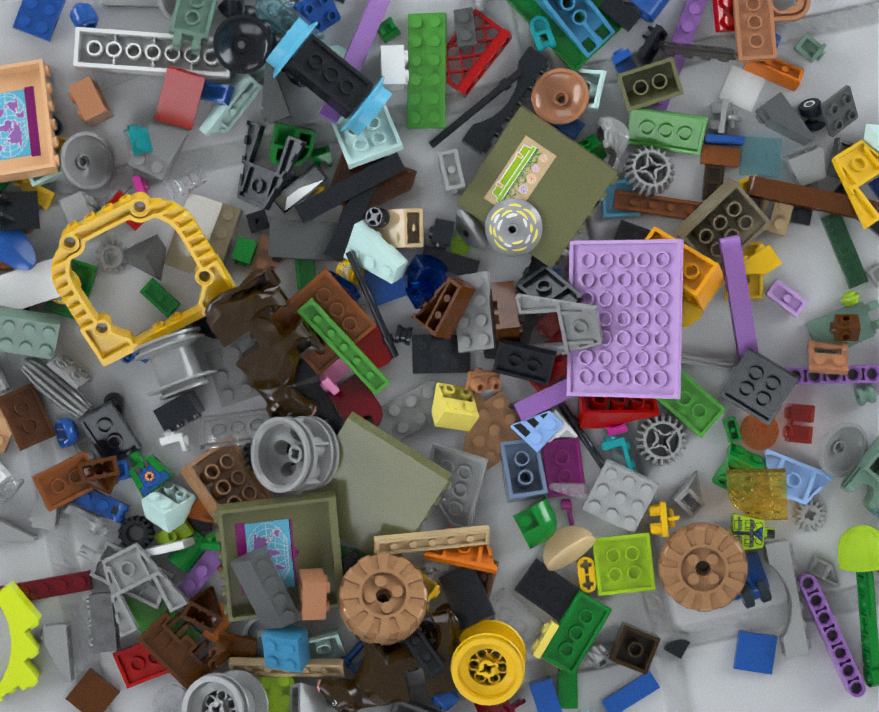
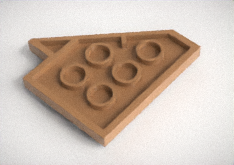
[463,390,522,471]

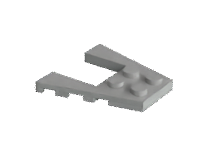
[515,294,603,355]
[102,542,189,638]

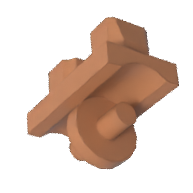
[464,368,501,393]

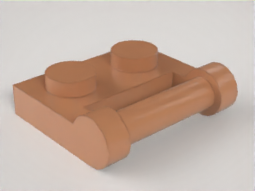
[807,340,849,375]

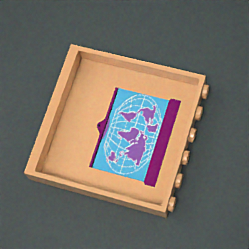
[0,59,60,183]

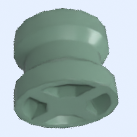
[854,384,876,406]

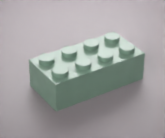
[0,306,61,360]

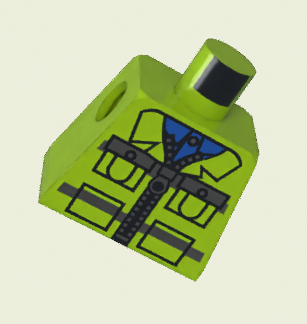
[730,513,775,550]

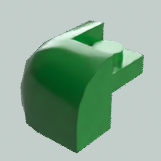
[269,122,316,166]
[513,497,557,549]

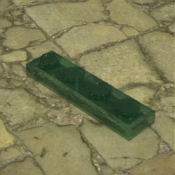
[820,214,868,289]

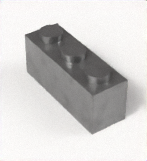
[86,591,121,653]

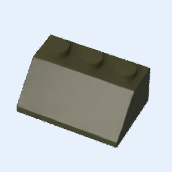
[616,57,684,112]

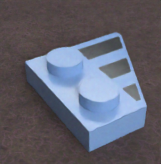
[510,411,564,452]

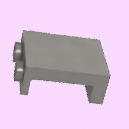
[438,148,466,195]

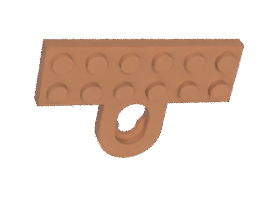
[732,0,811,63]

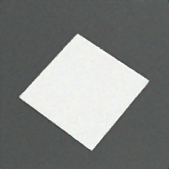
[718,65,766,112]

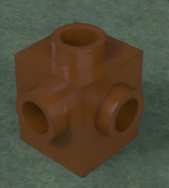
[830,314,861,341]

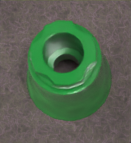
[167,530,205,574]

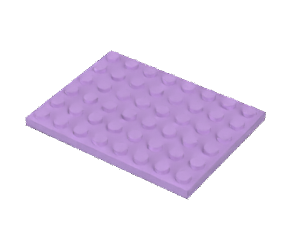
[567,239,684,399]

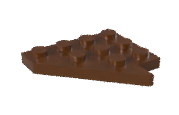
[330,152,417,222]

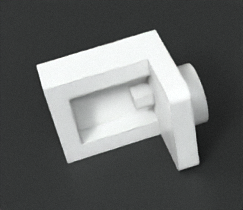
[159,431,191,452]

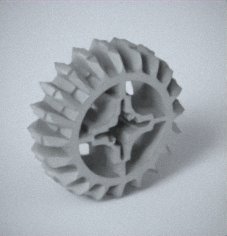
[623,145,675,197]
[635,414,688,466]

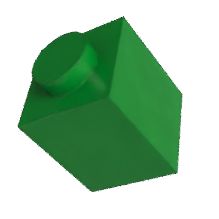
[231,236,258,267]

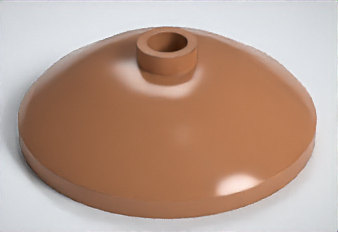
[531,68,589,125]

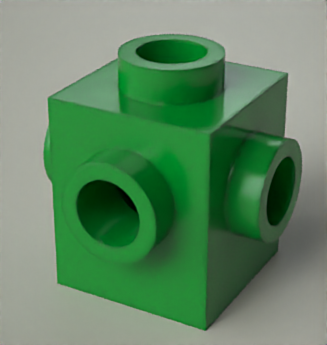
[578,134,607,159]

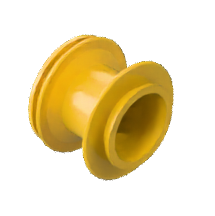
[450,620,526,706]

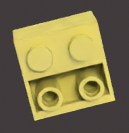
[431,382,479,432]

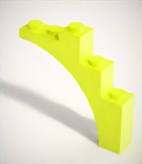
[0,580,42,702]

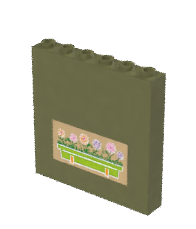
[456,106,619,268]

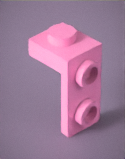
[318,358,351,395]

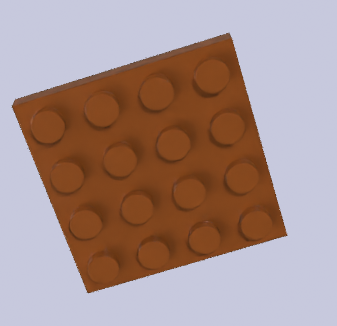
[271,267,377,375]

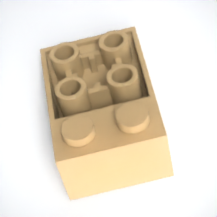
[366,208,424,249]

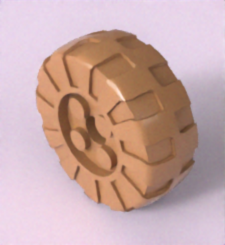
[658,522,748,612]
[338,553,428,645]

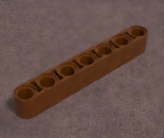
[746,176,879,220]

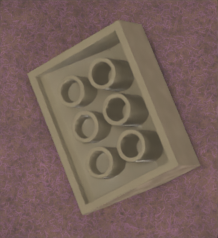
[673,178,772,270]
[164,192,243,276]

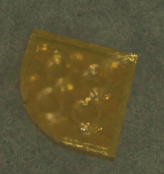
[726,468,788,520]

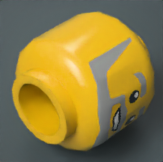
[336,259,364,286]

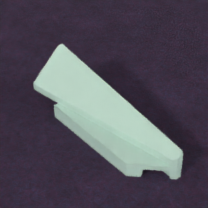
[199,64,266,136]

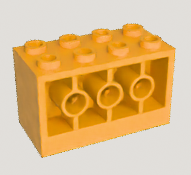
[645,226,725,311]

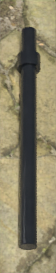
[429,69,523,148]
[346,250,399,358]
[559,403,605,469]

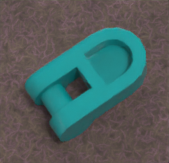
[529,16,556,53]

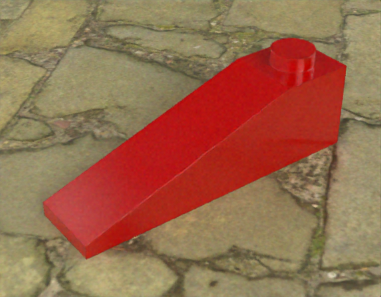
[577,396,659,429]

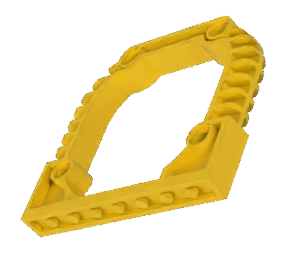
[51,192,237,367]

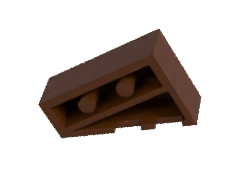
[411,277,476,339]

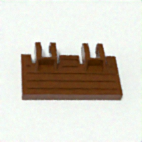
[137,611,215,690]

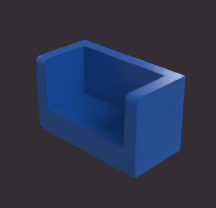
[528,675,562,712]

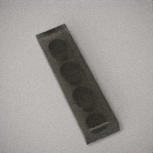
[658,41,738,62]

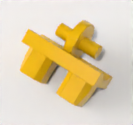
[648,500,680,537]

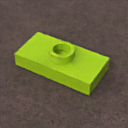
[154,519,195,545]

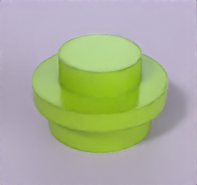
[840,290,859,306]

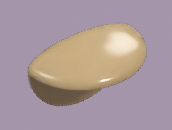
[543,526,596,571]

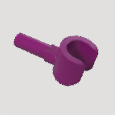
[561,499,574,526]

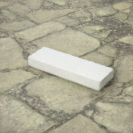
[144,537,195,556]

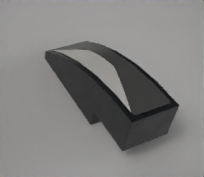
[274,162,328,213]

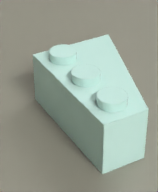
[344,218,408,284]

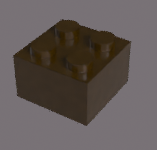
[608,621,661,675]

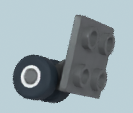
[798,85,858,137]

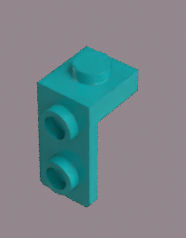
[123,123,153,155]
[600,435,636,470]

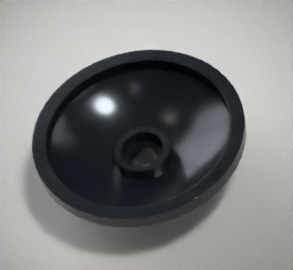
[213,14,272,74]

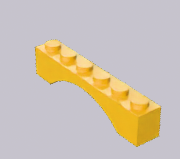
[682,244,782,328]

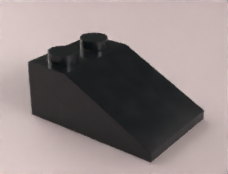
[412,335,470,374]

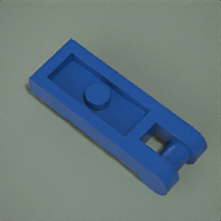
[73,490,130,524]

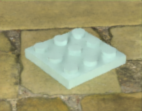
[331,103,404,169]

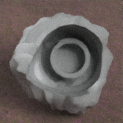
[595,116,630,169]

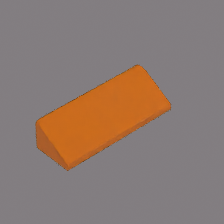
[743,58,804,91]

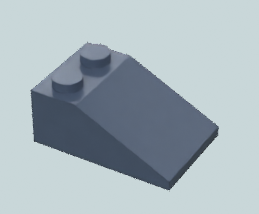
[499,439,548,503]

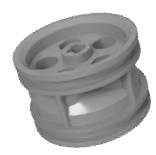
[251,416,340,493]

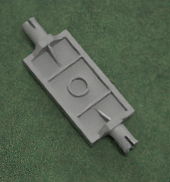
[77,540,186,609]

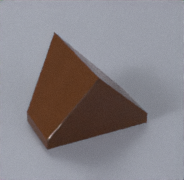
[78,455,120,495]
[180,586,223,634]

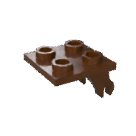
[208,631,257,670]

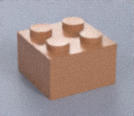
[68,76,114,127]
[298,568,330,621]

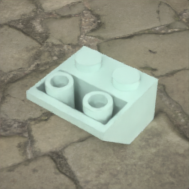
[141,481,196,533]

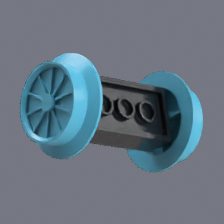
[266,17,392,136]

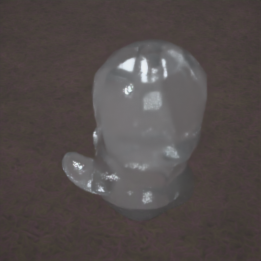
[419,553,452,579]

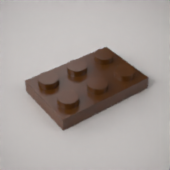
[0,383,57,451]

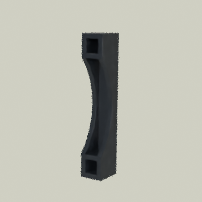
[462,46,549,155]

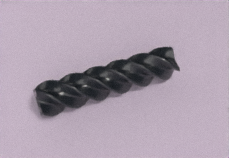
[217,0,306,88]

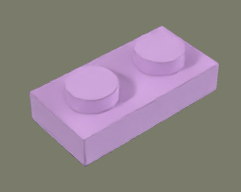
[765,279,808,318]

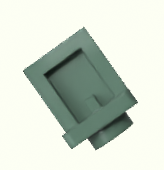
[793,33,827,63]

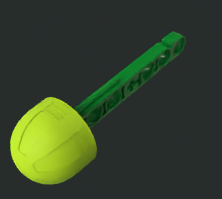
[837,525,879,687]

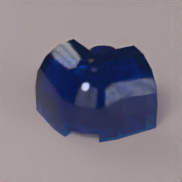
[405,254,448,309]

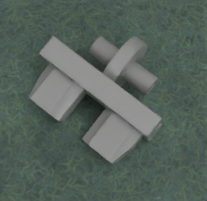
[709,99,742,135]

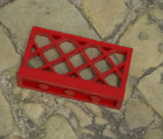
[446,8,512,98]

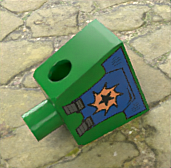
[129,450,175,498]

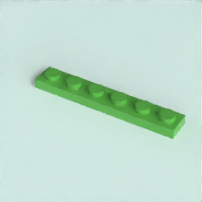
[297,297,390,395]

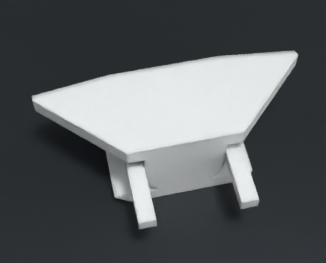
[545,406,578,443]

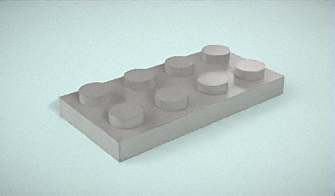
[452,271,497,353]
[366,380,436,440]

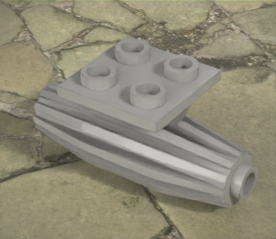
[21,354,93,419]

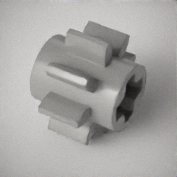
[585,644,610,668]

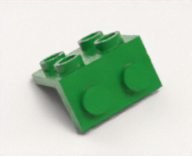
[712,443,765,498]

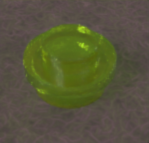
[451,236,470,255]

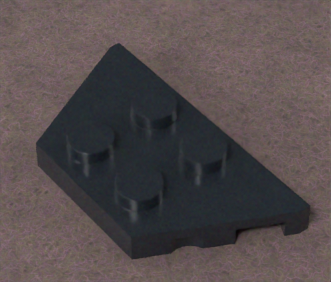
[516,256,583,303]

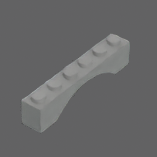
[763,539,811,659]

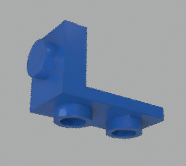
[611,48,638,74]

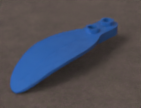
[0,230,37,271]

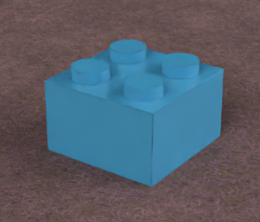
[262,625,310,673]

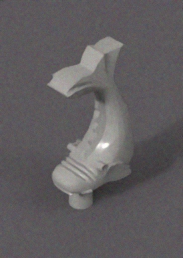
[63,502,109,537]

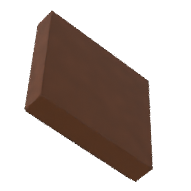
[65,668,120,712]

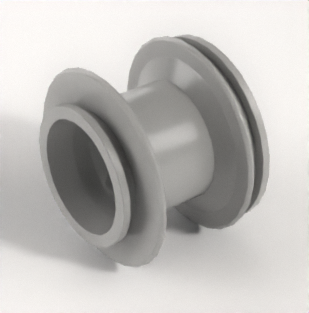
[133,326,218,400]
[182,670,269,712]

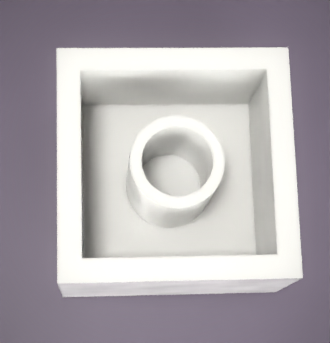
[379,45,409,91]

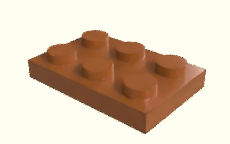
[31,450,96,512]

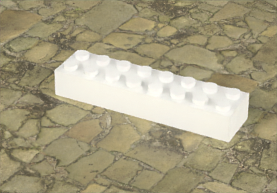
[73,27,232,81]

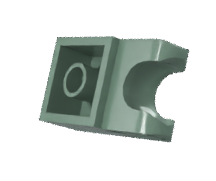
[841,436,879,511]

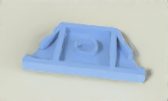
[764,449,834,505]

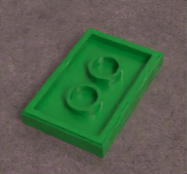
[44,259,99,320]

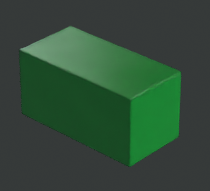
[722,416,742,443]

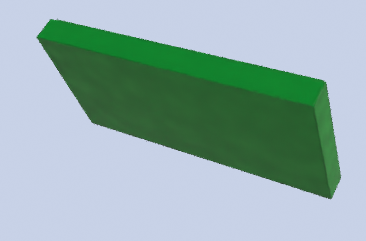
[541,590,612,676]

